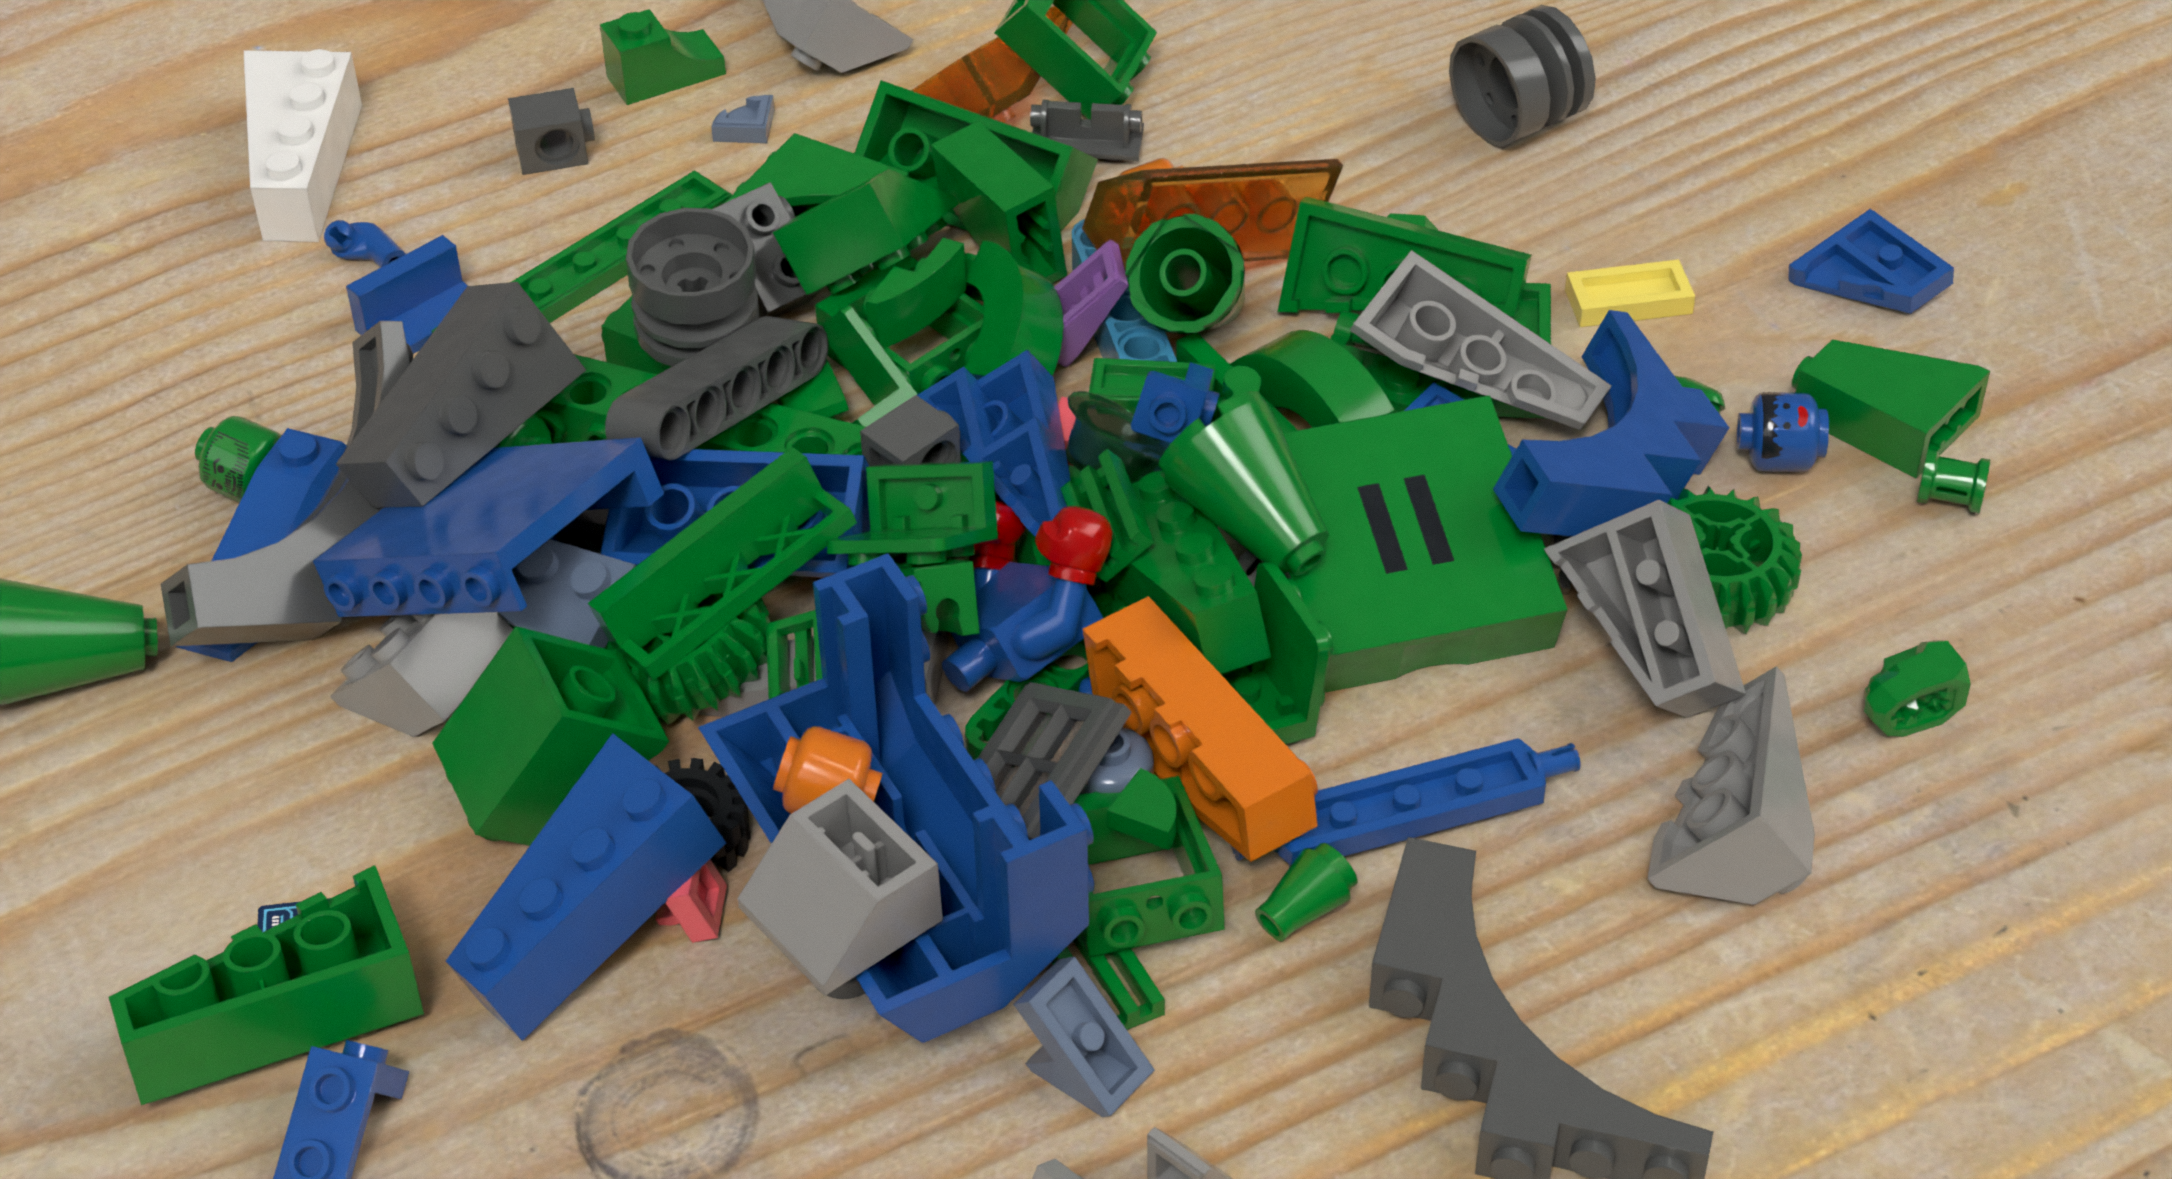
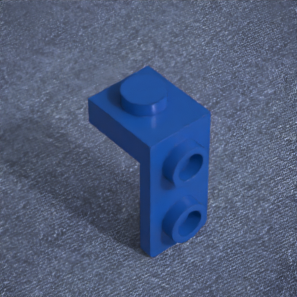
[273,1040,409,1179]

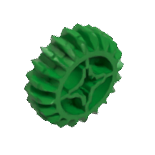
[1667,486,1802,634]
[604,593,770,725]

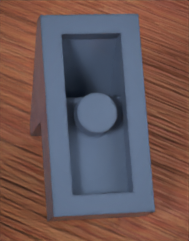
[1013,956,1155,1117]

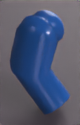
[324,220,406,268]

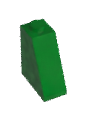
[931,120,1067,283]
[1791,339,1990,479]

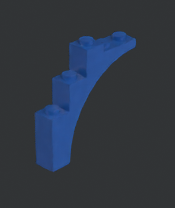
[1493,310,1730,536]

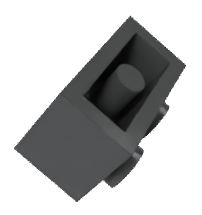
[712,182,824,318]

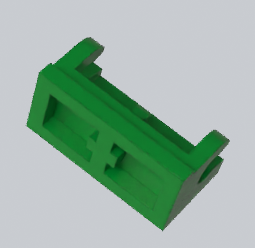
[892,558,980,636]

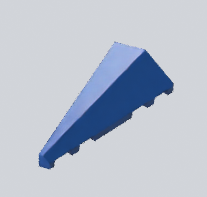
[917,350,1071,537]

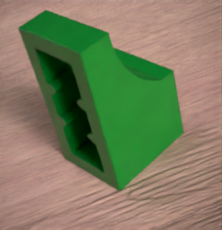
[599,9,726,105]

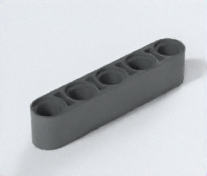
[605,316,828,460]

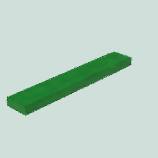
[431,170,732,333]

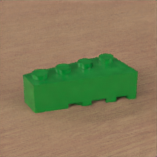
[108,865,424,1106]

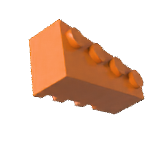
[1083,596,1318,862]

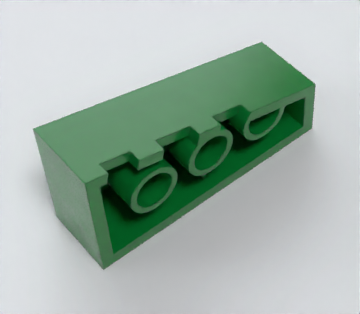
[1089,471,1271,674]

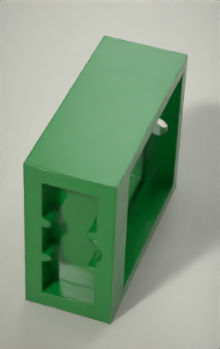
[994,0,1157,120]
[815,256,984,394]
[1074,776,1225,957]

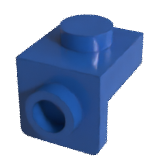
[1131,362,1220,443]

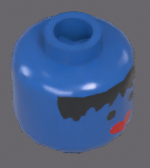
[1737,392,1829,472]

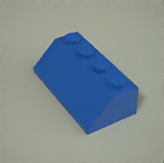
[601,449,870,577]

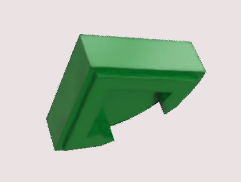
[1107,768,1177,850]

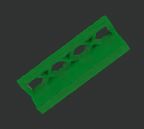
[587,447,857,681]

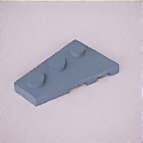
[498,539,636,648]

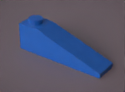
[176,428,346,662]

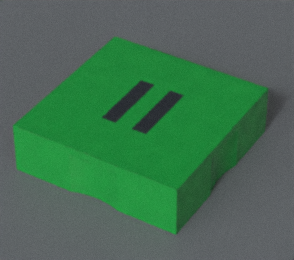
[1283,395,1568,693]

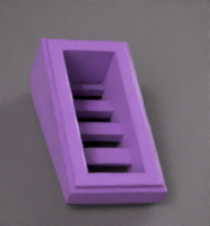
[1054,240,1129,367]

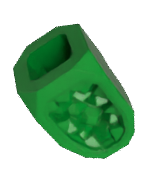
[1864,640,1971,737]

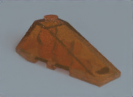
[911,6,1073,123]

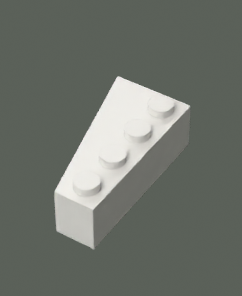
[243,49,362,242]

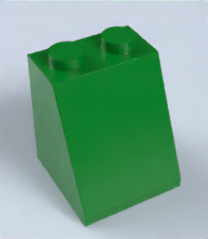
[432,626,669,846]

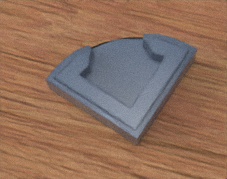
[711,95,775,143]

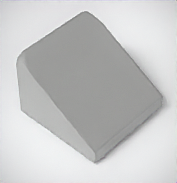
[1147,1127,1232,1179]

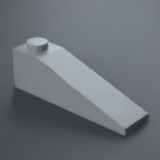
[763,0,914,73]
[1350,250,1612,430]

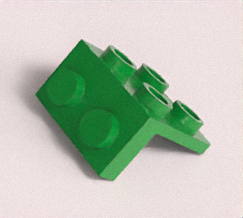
[827,461,998,566]
[1221,562,1333,744]

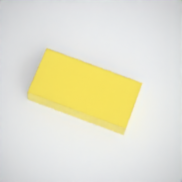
[1565,259,1695,327]

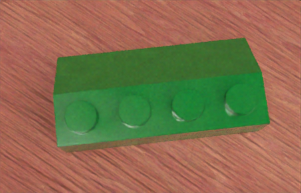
[854,80,1098,231]

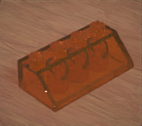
[1082,159,1343,271]

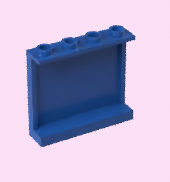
[313,437,664,617]

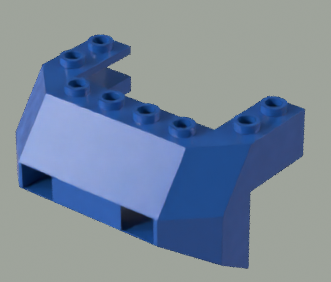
[698,554,1094,1043]

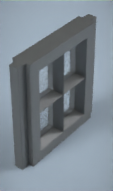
[978,682,1132,840]

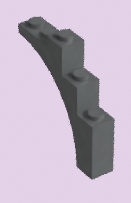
[160,321,413,646]
[1369,837,1714,1179]

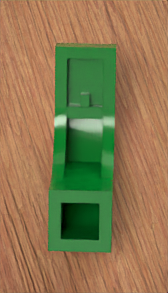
[964,240,1064,380]
[1230,330,1394,428]

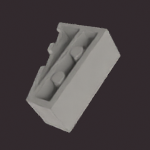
[1544,500,1746,718]

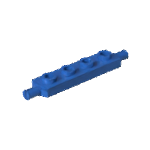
[1231,738,1581,867]

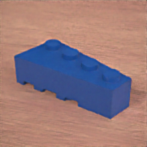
[446,733,726,1041]

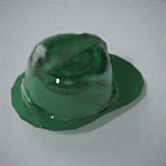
[1066,391,1171,490]

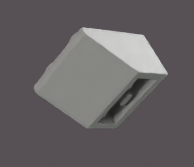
[330,612,513,737]
[737,779,943,996]

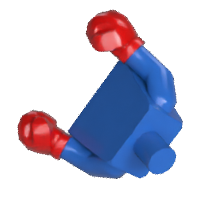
[942,501,1113,692]

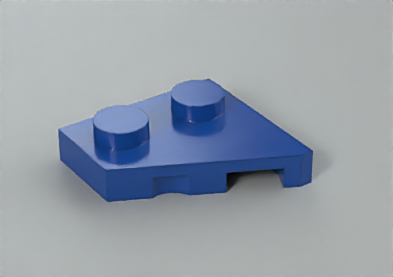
[1789,208,1954,314]

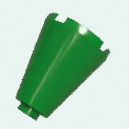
[1126,214,1245,334]
[1158,391,1329,576]
[0,578,158,706]

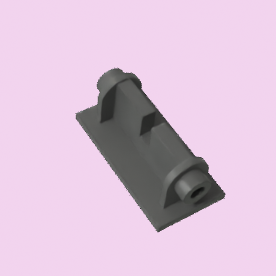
[1030,99,1144,161]

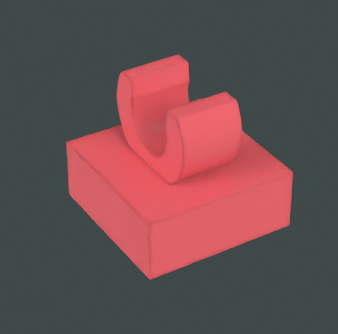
[656,859,727,943]

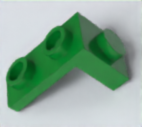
[823,305,918,427]

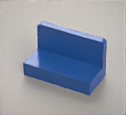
[346,235,468,354]

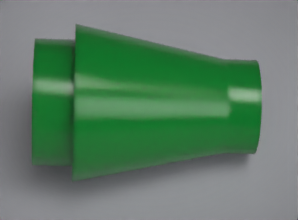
[1255,843,1358,942]

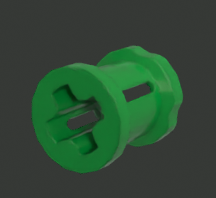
[1917,448,1991,514]

